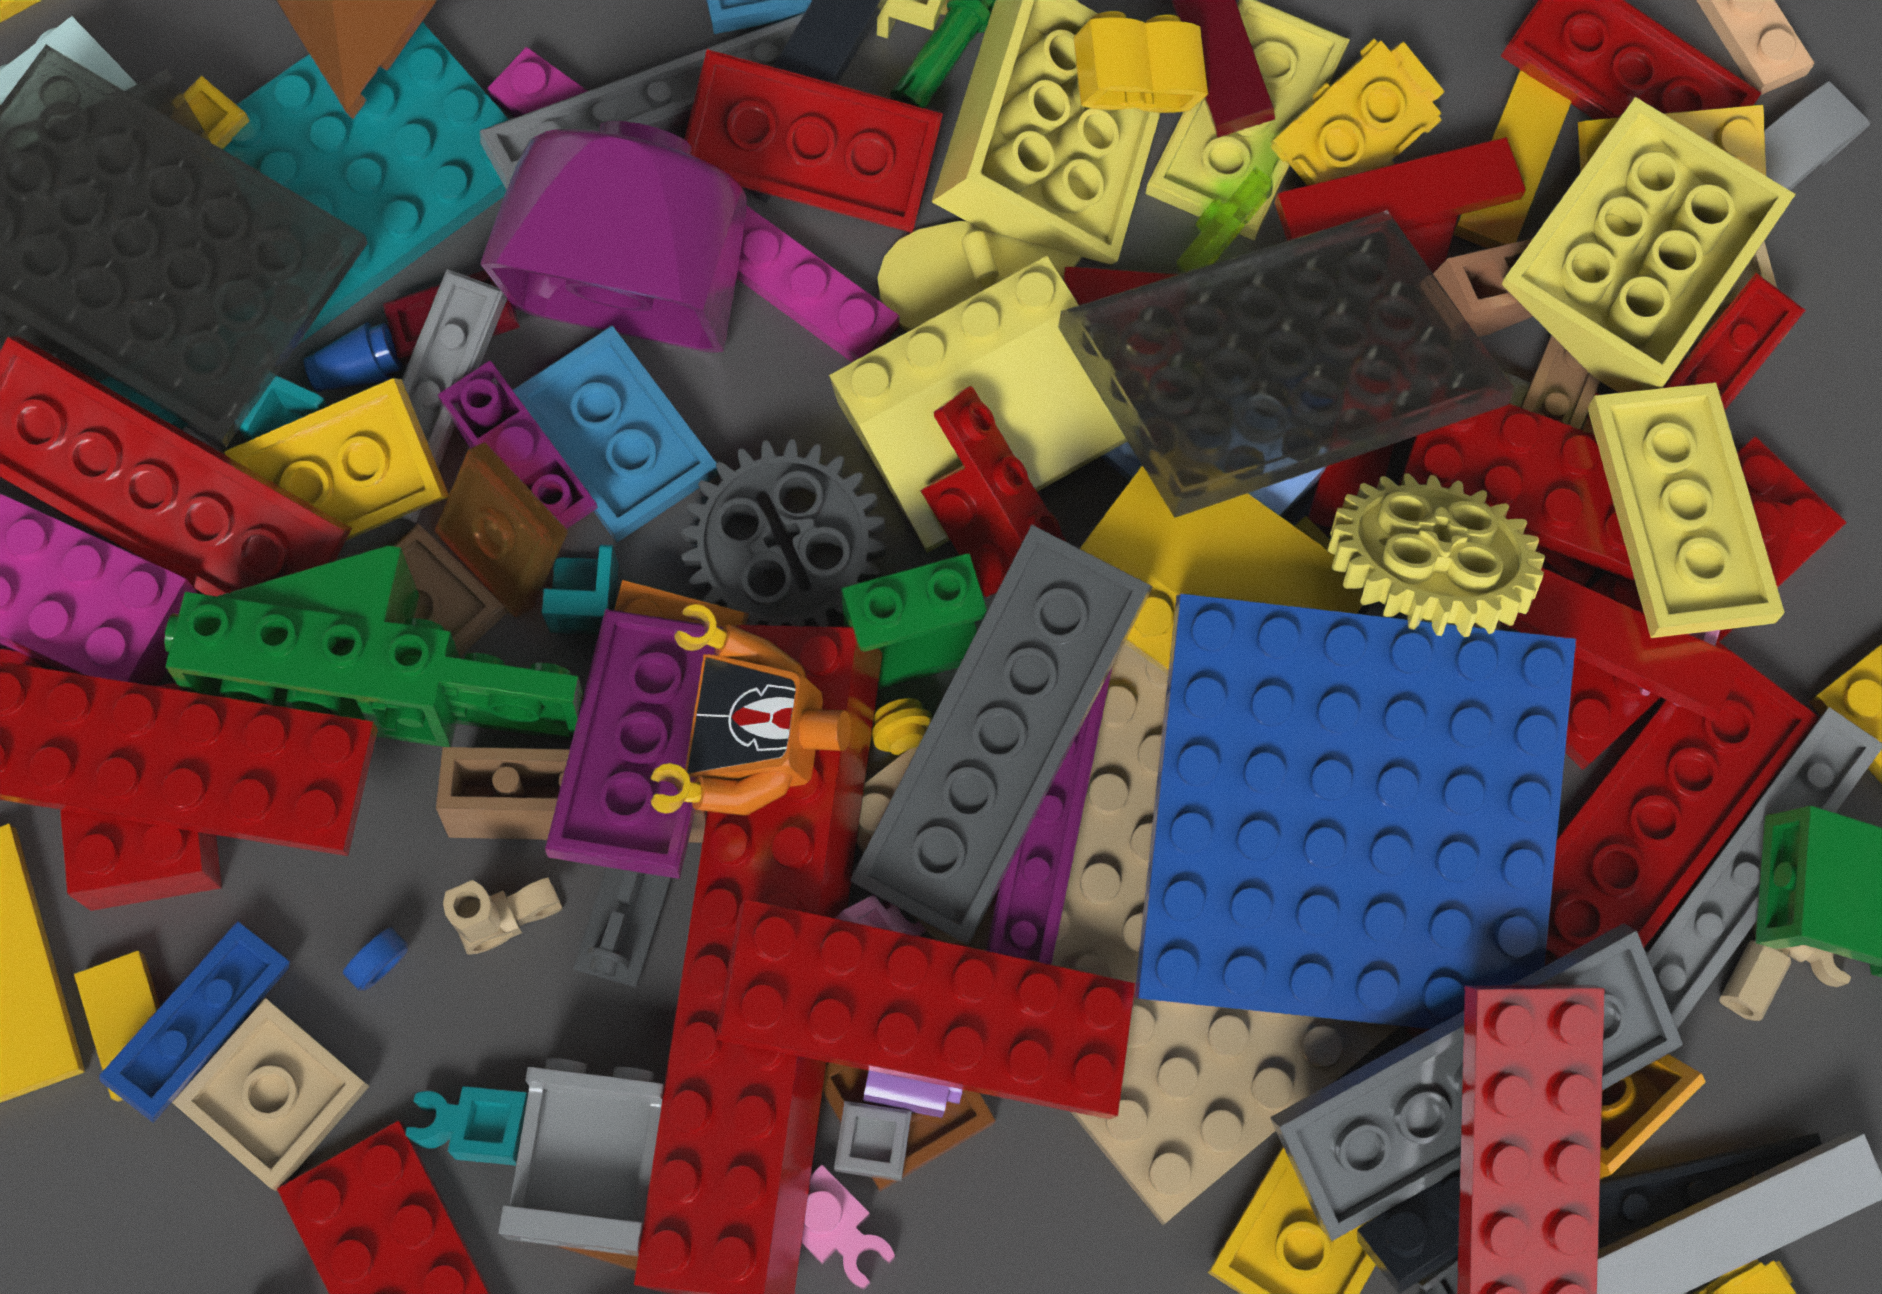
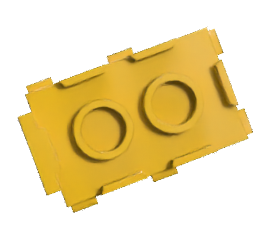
[1270,38,1445,186]

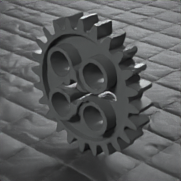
[681,439,886,627]

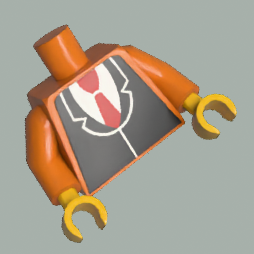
[651,604,851,815]

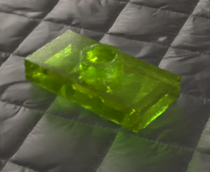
[1176,167,1273,284]

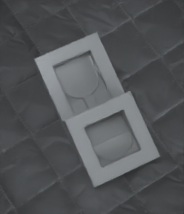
[1764,81,1871,190]

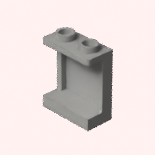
[498,1058,664,1256]

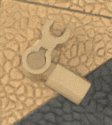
[443,877,563,955]
[1719,921,1851,1021]

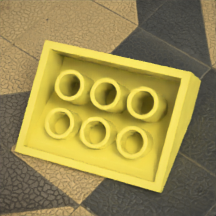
[931,0,1160,265]
[1502,97,1796,393]
[829,256,1143,553]

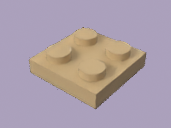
[172,998,369,1192]

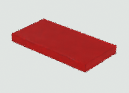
[1500,0,1762,120]
[684,49,943,233]

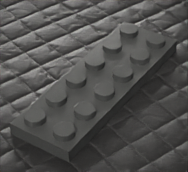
[850,525,1153,944]
[1270,923,1683,1241]

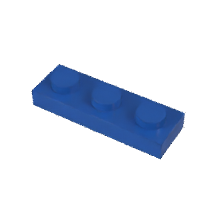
[99,921,290,1123]

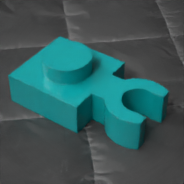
[405,1086,528,1166]

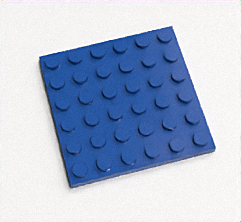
[1135,594,1576,1029]

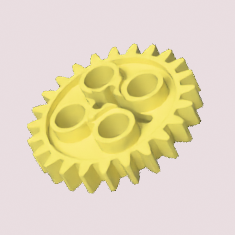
[1328,474,1545,637]

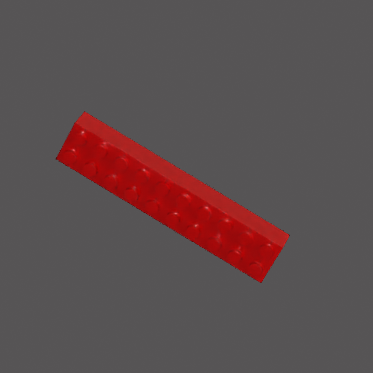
[634,625,882,1294]

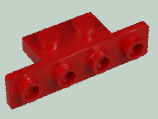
[920,386,1068,597]

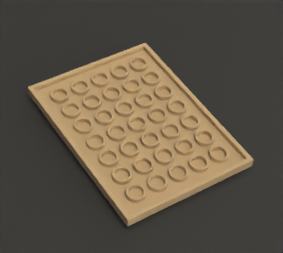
[856,644,1400,1225]

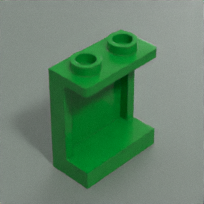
[842,553,987,690]
[1756,805,1882,978]

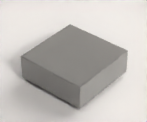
[834,1101,912,1181]

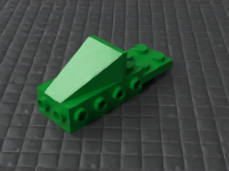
[164,546,583,747]

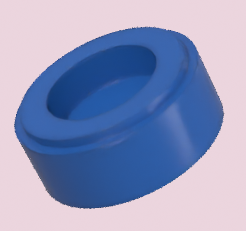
[342,927,408,991]

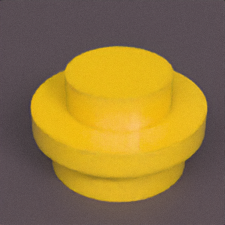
[871,698,933,756]

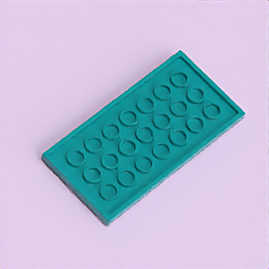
[3,22,509,429]

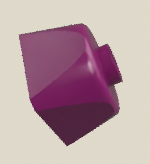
[480,121,747,353]

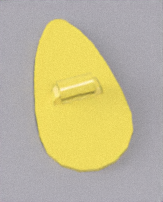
[878,221,1082,332]

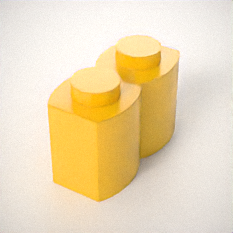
[1074,11,1208,113]

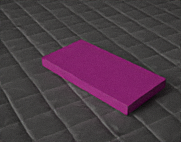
[545,609,724,879]

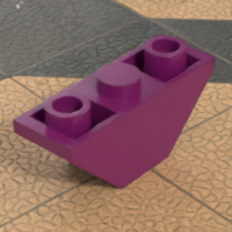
[437,361,598,543]

